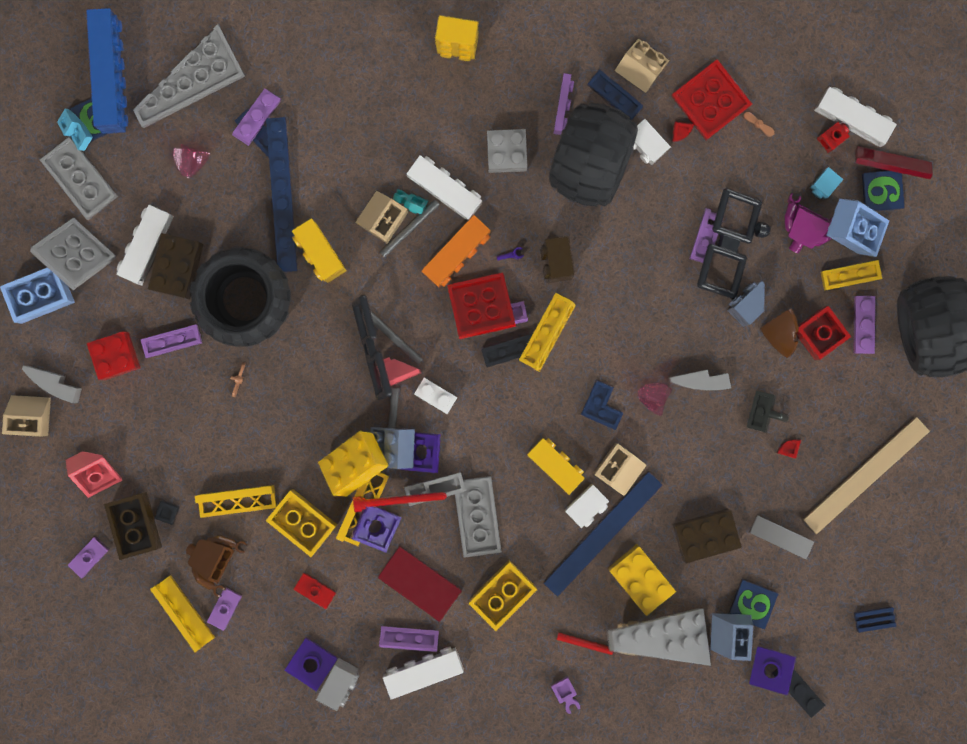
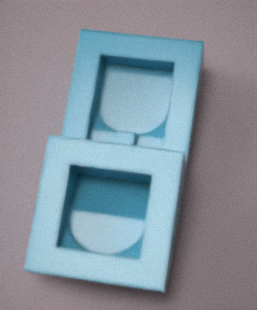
[57,108,93,151]

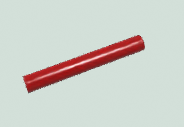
[556,632,613,655]

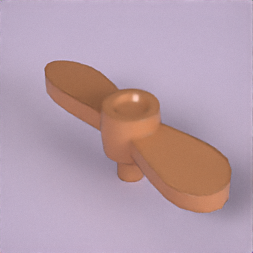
[744,112,774,137]
[230,362,246,397]

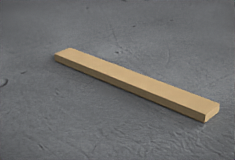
[802,417,930,534]

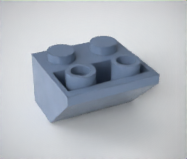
[727,281,765,327]
[370,427,415,469]
[710,613,753,661]

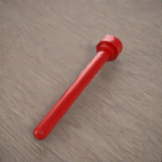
[353,492,447,512]

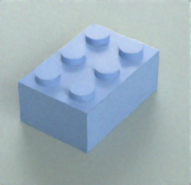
[827,199,889,257]
[0,268,75,324]

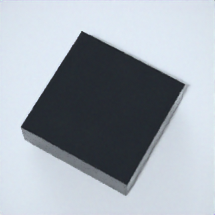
[154,500,180,525]

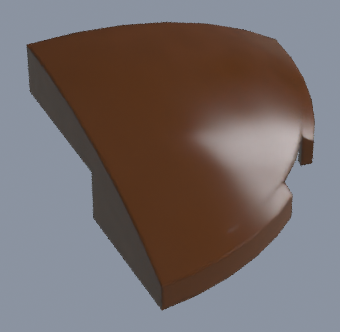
[760,308,799,358]

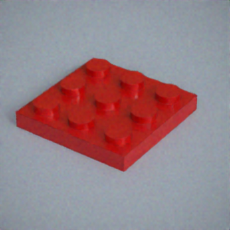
[671,59,752,141]
[447,272,516,339]

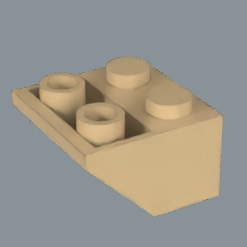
[615,39,669,93]
[355,191,408,244]
[2,395,51,436]
[593,443,646,496]

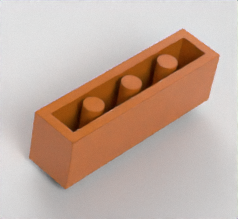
[422,215,491,288]

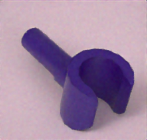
[497,247,524,260]

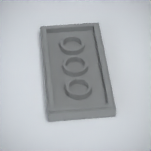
[40,136,118,220]
[455,476,501,558]

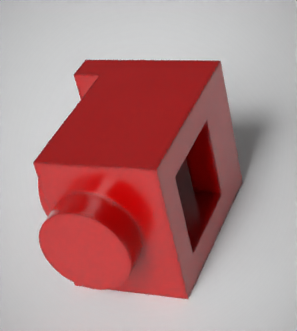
[817,122,850,153]

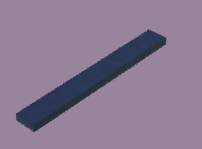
[544,472,662,597]

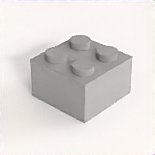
[487,129,527,173]
[316,658,359,711]

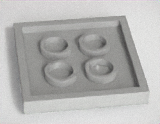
[30,218,115,290]

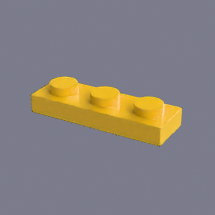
[820,260,882,291]

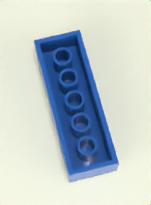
[86,8,128,134]

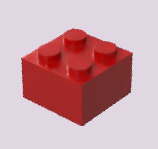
[796,306,851,360]
[86,331,141,380]

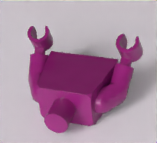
[784,193,833,254]

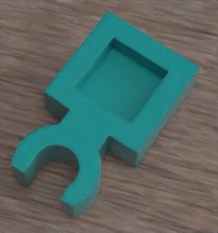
[393,189,428,214]

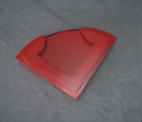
[672,122,694,142]
[777,439,801,459]

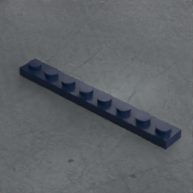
[266,117,298,272]

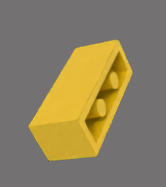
[527,438,585,495]

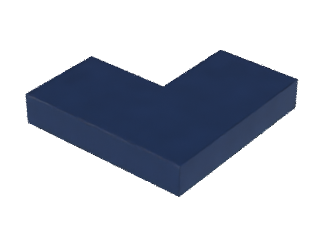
[580,380,623,430]

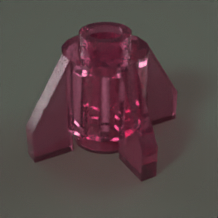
[172,144,209,178]
[638,383,672,416]

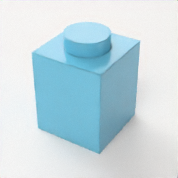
[809,167,843,199]

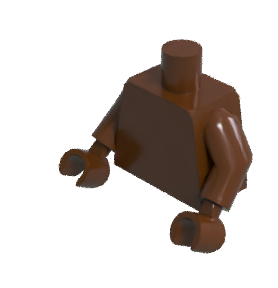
[186,535,247,597]

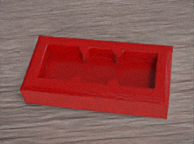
[293,572,337,609]

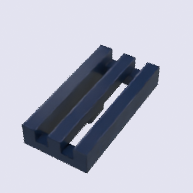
[854,607,897,633]

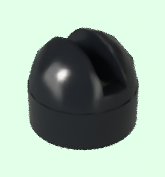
[755,222,771,238]

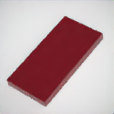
[377,546,462,622]

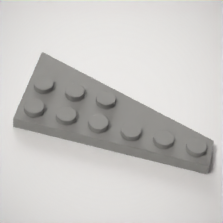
[133,24,245,128]
[607,608,711,666]

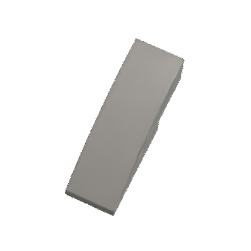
[22,366,82,403]
[668,370,731,390]
[404,472,466,506]
[749,515,814,559]

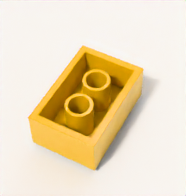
[435,16,478,61]
[292,218,347,283]
[318,431,389,497]
[266,489,337,557]
[608,544,676,616]
[468,560,537,631]

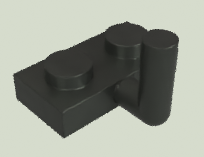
[746,391,789,433]

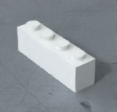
[814,87,897,147]
[407,156,482,221]
[116,205,174,285]
[383,647,464,699]

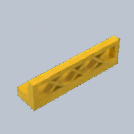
[519,293,576,372]
[336,472,389,546]
[195,485,277,518]
[150,575,215,652]

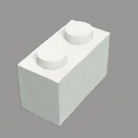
[633,119,670,166]
[414,378,457,414]
[565,484,609,528]

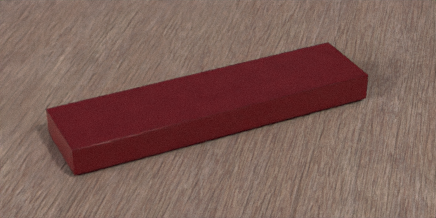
[855,146,933,179]

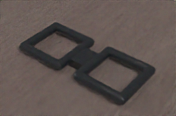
[697,188,762,299]
[352,294,392,400]

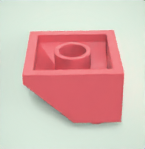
[376,357,421,386]
[65,451,122,498]

